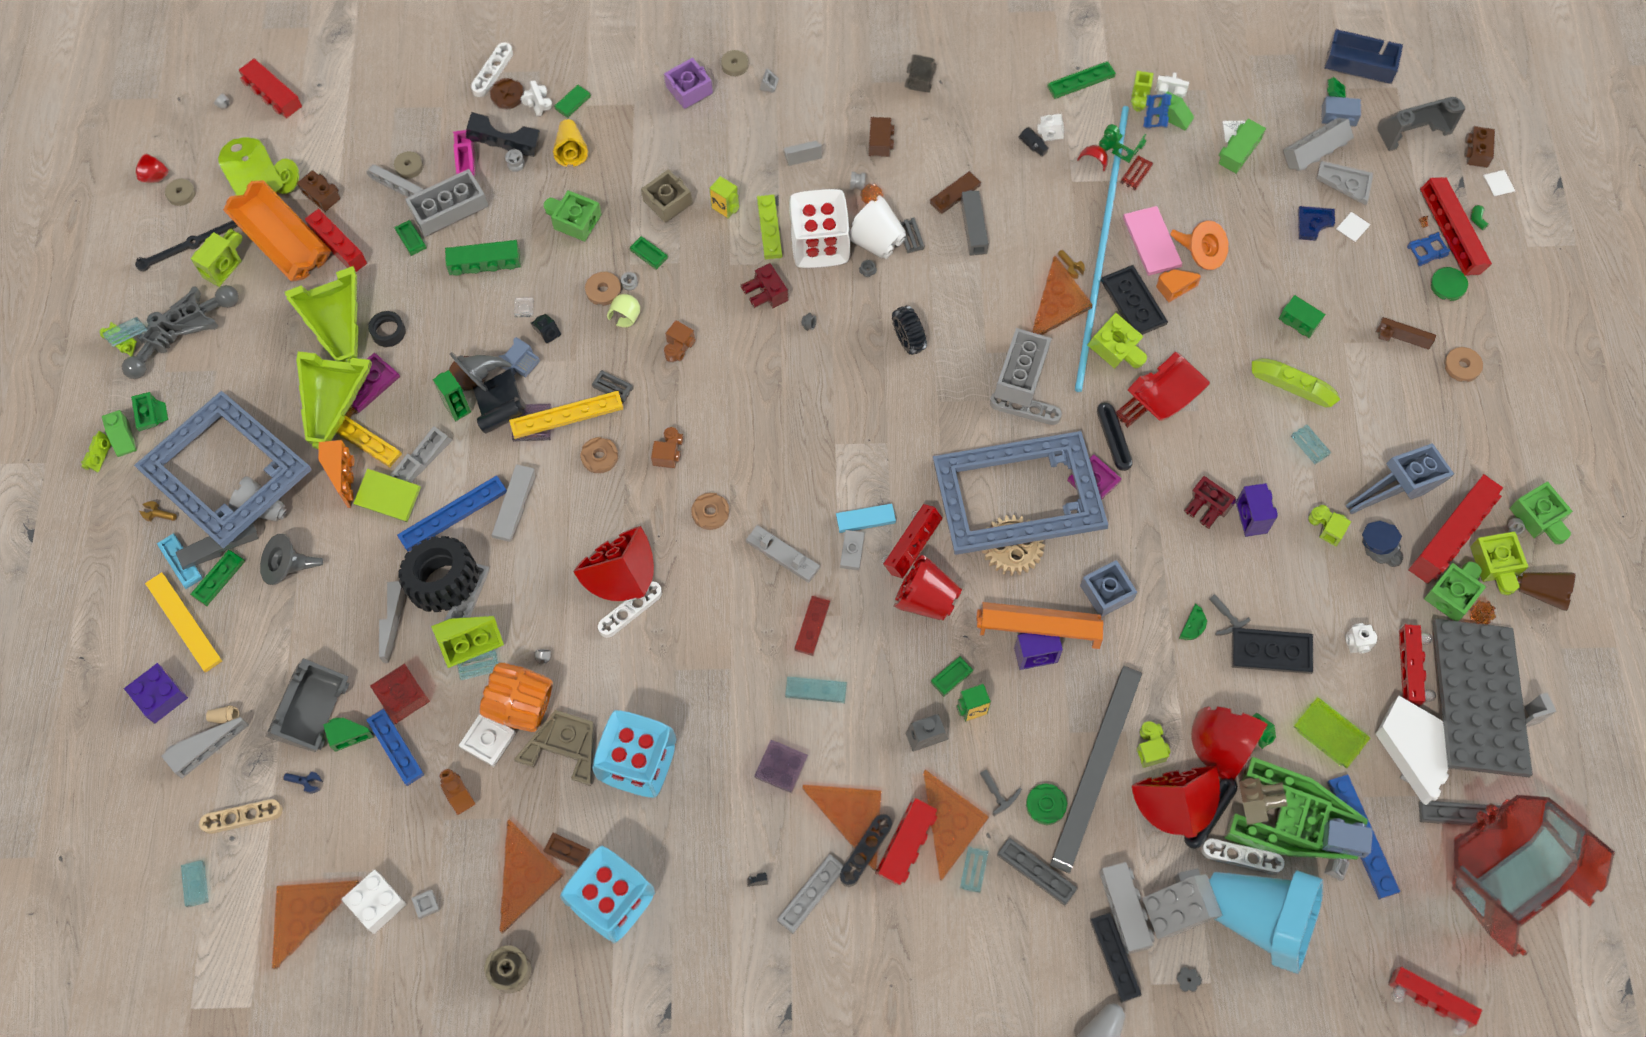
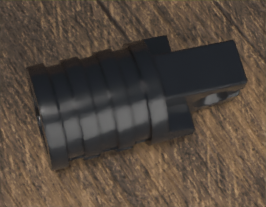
[1019,127,1048,157]

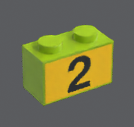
[709,176,739,219]

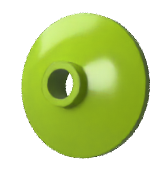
[274,158,299,194]

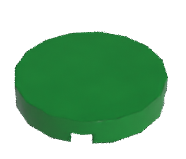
[1430,267,1469,301]
[1026,783,1067,825]

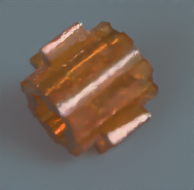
[860,183,883,204]
[1470,600,1496,625]

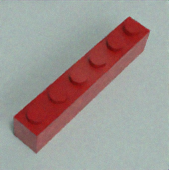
[1420,177,1492,276]

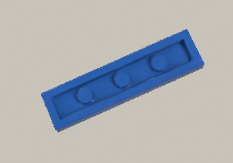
[366,708,424,786]

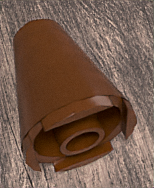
[1517,572,1576,611]

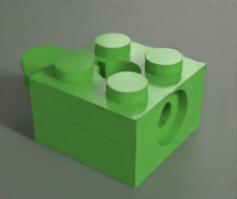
[544,190,602,242]
[1509,481,1573,545]
[1424,562,1486,621]

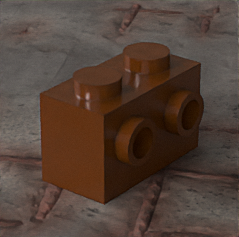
[869,117,895,157]
[1465,126,1495,168]
[297,170,340,212]

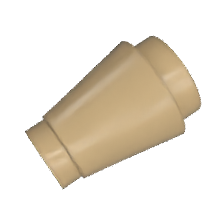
[206,705,239,724]

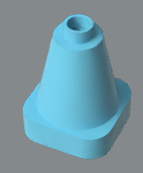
[1208,871,1323,974]

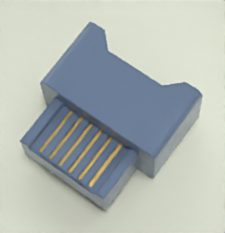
[498,337,540,378]

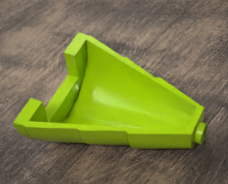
[285,266,359,363]
[296,351,372,449]

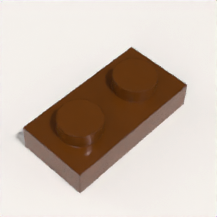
[543,833,591,868]

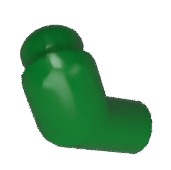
[1471,205,1489,231]

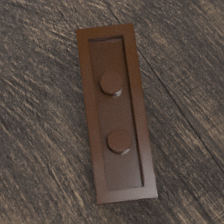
[930,171,981,215]
[1376,317,1437,350]

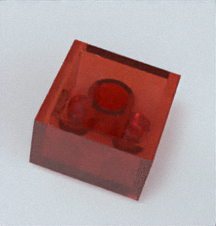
[370,663,430,724]

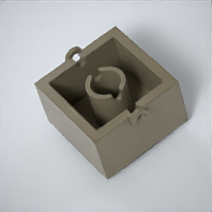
[641,169,692,223]

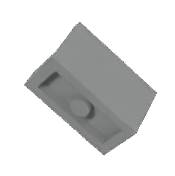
[784,141,822,166]
[1525,693,1556,727]

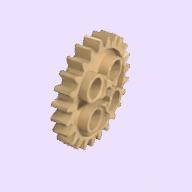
[982,515,1045,576]

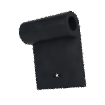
[473,369,526,434]

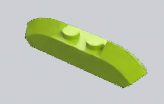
[1252,358,1341,407]

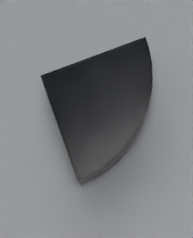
[747,872,768,887]

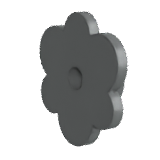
[1177,967,1202,992]

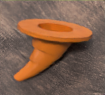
[1170,221,1228,270]

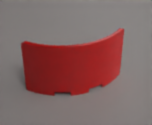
[1128,352,1210,421]

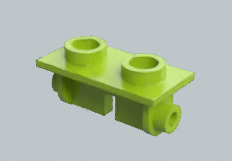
[99,322,137,356]
[81,431,111,473]

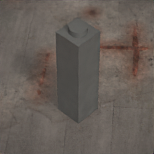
[961,190,989,256]

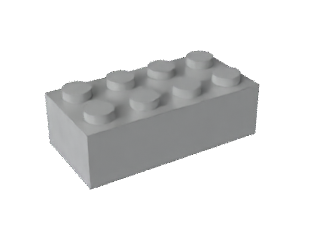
[405,169,488,237]
[994,328,1052,407]

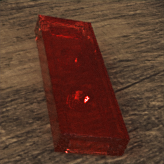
[794,596,830,656]

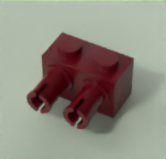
[741,263,788,308]
[1184,476,1236,529]

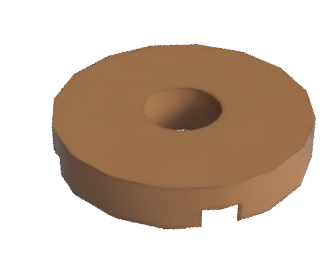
[585,272,621,306]
[1444,347,1483,382]
[580,437,618,473]
[691,493,729,530]

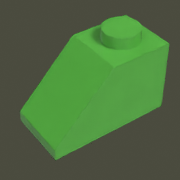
[1155,91,1194,131]
[102,410,136,457]

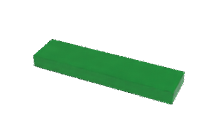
[1047,61,1116,100]

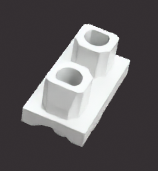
[1155,72,1189,98]
[521,81,552,116]

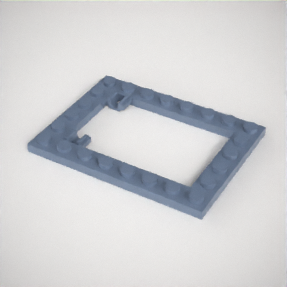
[134,391,312,549]
[933,431,1108,555]

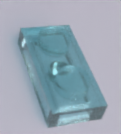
[181,860,209,907]

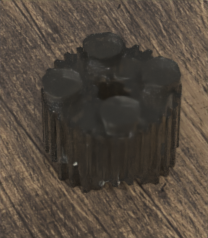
[905,54,937,93]

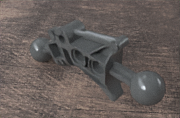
[122,285,239,379]

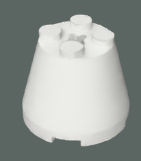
[848,195,906,259]

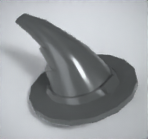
[450,352,511,392]
[260,534,323,585]

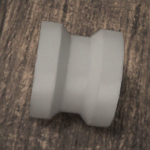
[505,149,525,172]
[850,172,866,191]

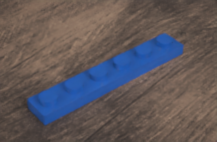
[397,475,507,552]
[1327,774,1400,899]

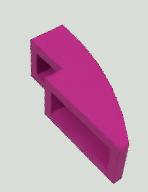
[453,130,475,176]

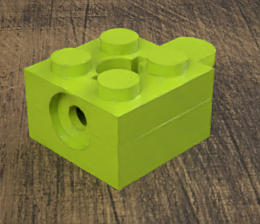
[190,229,243,287]
[1087,313,1147,369]
[1470,532,1528,595]

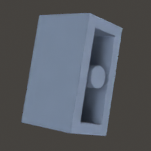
[1321,96,1361,126]
[1322,819,1373,858]

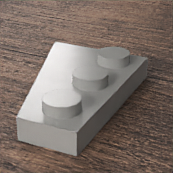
[1316,161,1373,205]

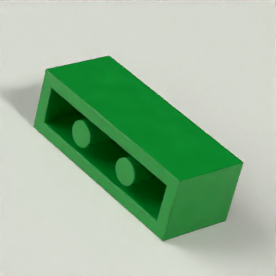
[432,370,471,422]

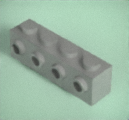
[1283,118,1354,171]
[1099,862,1154,955]

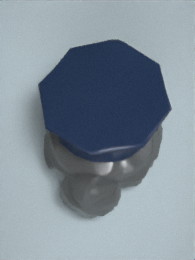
[1362,520,1403,567]

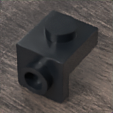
[531,313,561,344]

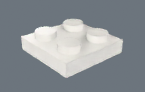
[459,714,516,767]

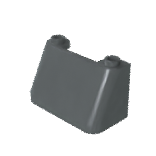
[1377,97,1466,151]
[265,658,349,752]

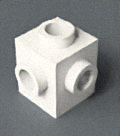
[1038,114,1064,141]
[1345,623,1377,654]

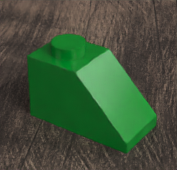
[323,717,374,752]

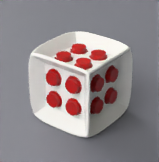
[789,189,850,268]

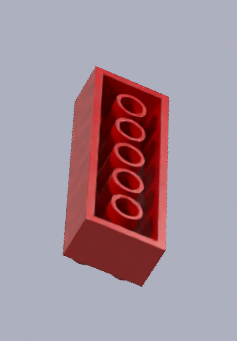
[1408,474,1504,584]

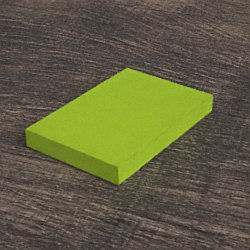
[353,469,421,522]

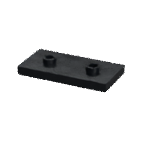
[1101,265,1168,335]
[1232,628,1313,674]

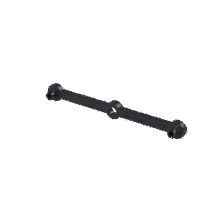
[135,220,239,271]

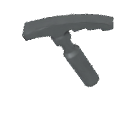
[1209,594,1251,636]
[980,769,1022,816]

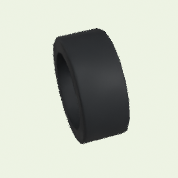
[368,311,405,347]

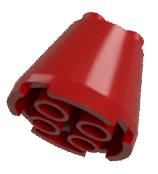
[894,555,962,621]

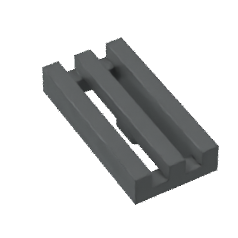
[899,217,925,254]
[592,370,633,402]

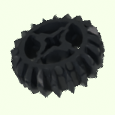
[892,305,927,355]

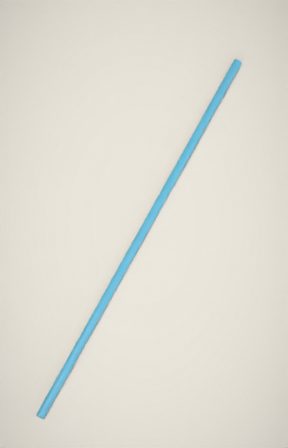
[1075,106,1129,392]

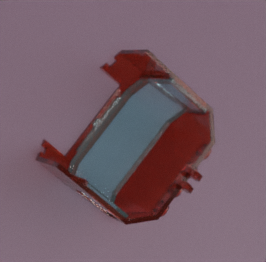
[1452,795,1615,957]

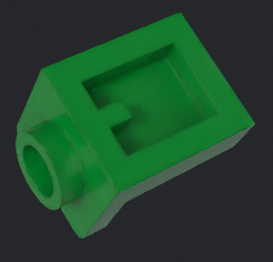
[1327,77,1346,98]
[1253,712,1276,749]

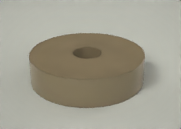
[721,50,748,76]
[394,151,423,179]
[165,178,195,206]

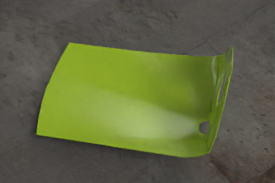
[218,137,284,196]

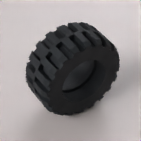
[398,536,479,612]

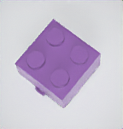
[664,58,713,109]

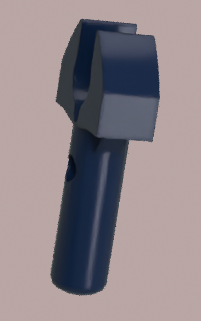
[283,771,323,794]

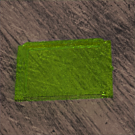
[1293,697,1371,769]

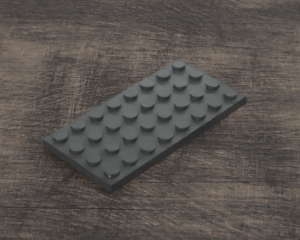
[1433,619,1533,778]

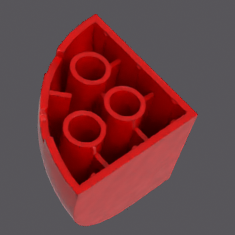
[573,526,654,601]
[1191,706,1267,780]
[1131,767,1220,838]

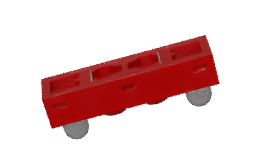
[881,504,943,579]
[1399,624,1436,707]
[1388,967,1483,1036]

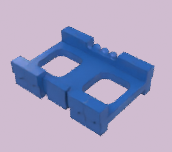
[1143,93,1172,129]
[1407,232,1451,266]

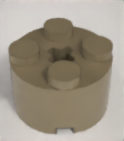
[484,945,532,993]

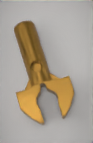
[1058,250,1085,279]
[139,501,177,522]

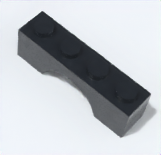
[466,112,540,157]

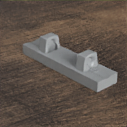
[746,525,820,583]

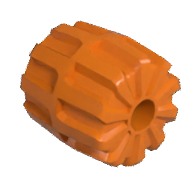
[480,663,553,732]

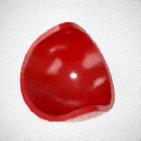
[1077,145,1108,172]
[136,154,169,183]

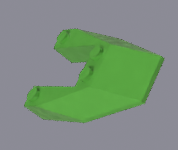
[1224,757,1368,860]

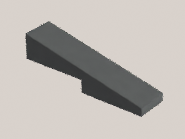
[176,523,258,570]

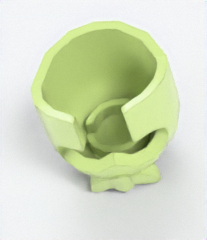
[607,294,640,327]

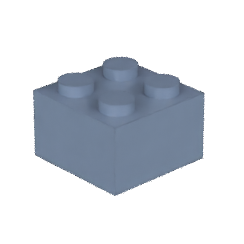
[1080,560,1137,617]

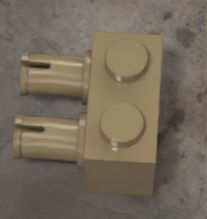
[1239,778,1287,825]

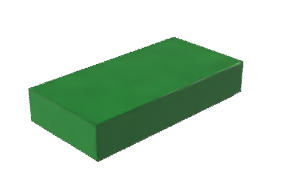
[554,84,591,118]
[394,220,427,256]
[629,236,668,270]
[930,656,974,697]

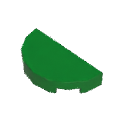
[1179,604,1207,641]

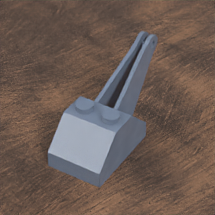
[1346,443,1454,514]

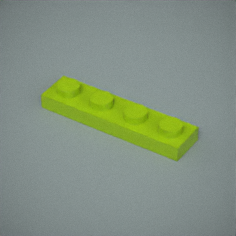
[757,194,782,260]

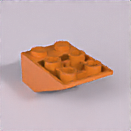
[318,440,354,508]

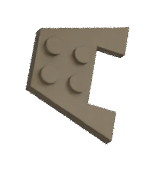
[514,710,594,786]

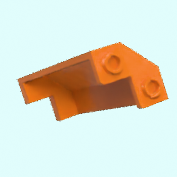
[223,180,331,281]
[976,602,1103,649]

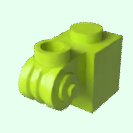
[1131,71,1154,112]
[1308,505,1351,547]
[1136,721,1170,768]

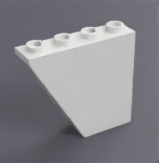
[1376,696,1449,805]

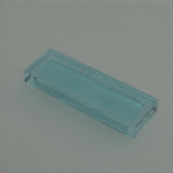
[785,677,847,703]

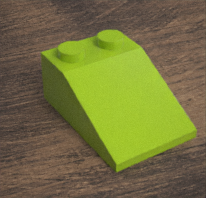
[431,616,504,668]

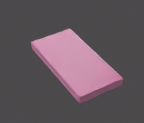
[1123,206,1182,276]

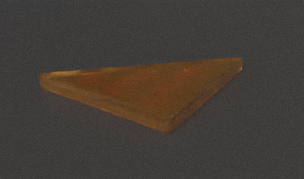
[1032,256,1092,335]
[923,770,989,881]
[803,785,881,871]
[499,819,563,934]
[272,880,359,969]

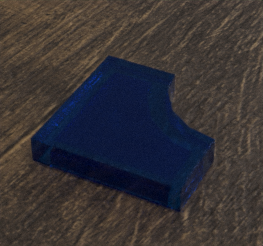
[1298,206,1335,241]

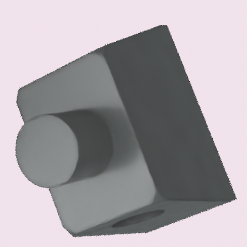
[906,714,948,752]

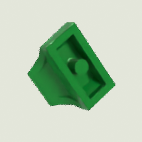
[131,392,168,432]

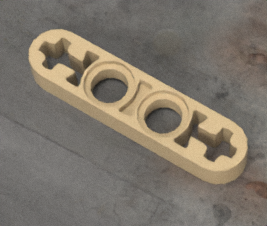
[199,799,283,834]

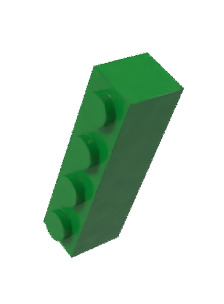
[445,240,521,276]

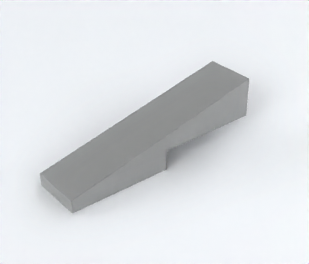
[390,426,453,483]
[492,464,535,542]
[444,563,490,621]
[379,581,406,663]

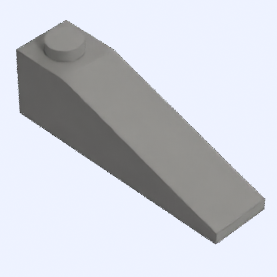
[161,717,249,778]

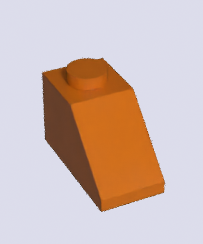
[1156,269,1201,302]

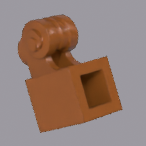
[664,320,695,362]
[651,427,683,468]
[440,769,476,815]

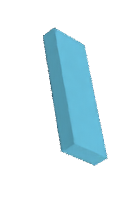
[836,504,896,533]
[157,533,203,589]

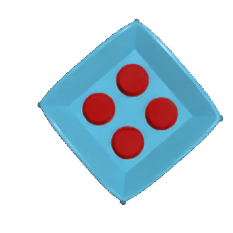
[593,710,676,798]
[560,845,655,944]

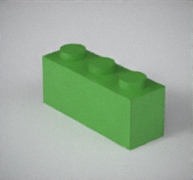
[1219,119,1266,174]

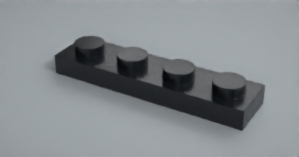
[1089,913,1142,1003]

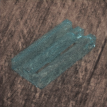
[103,317,147,346]
[1291,425,1331,464]
[457,650,499,680]
[960,846,989,893]

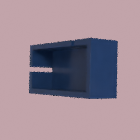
[1324,29,1403,84]

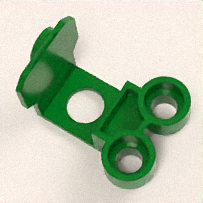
[1099,124,1147,163]

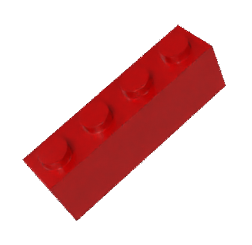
[238,58,302,119]
[305,208,367,272]
[875,798,937,885]

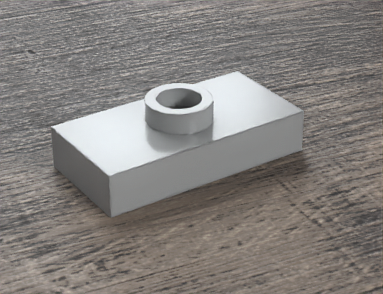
[840,530,864,570]

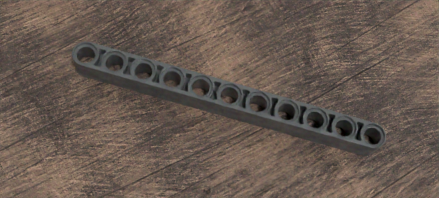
[1050,666,1142,874]

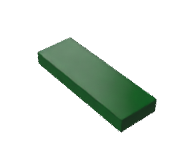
[190,550,245,607]

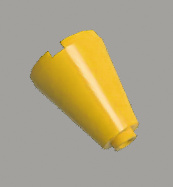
[553,119,588,167]

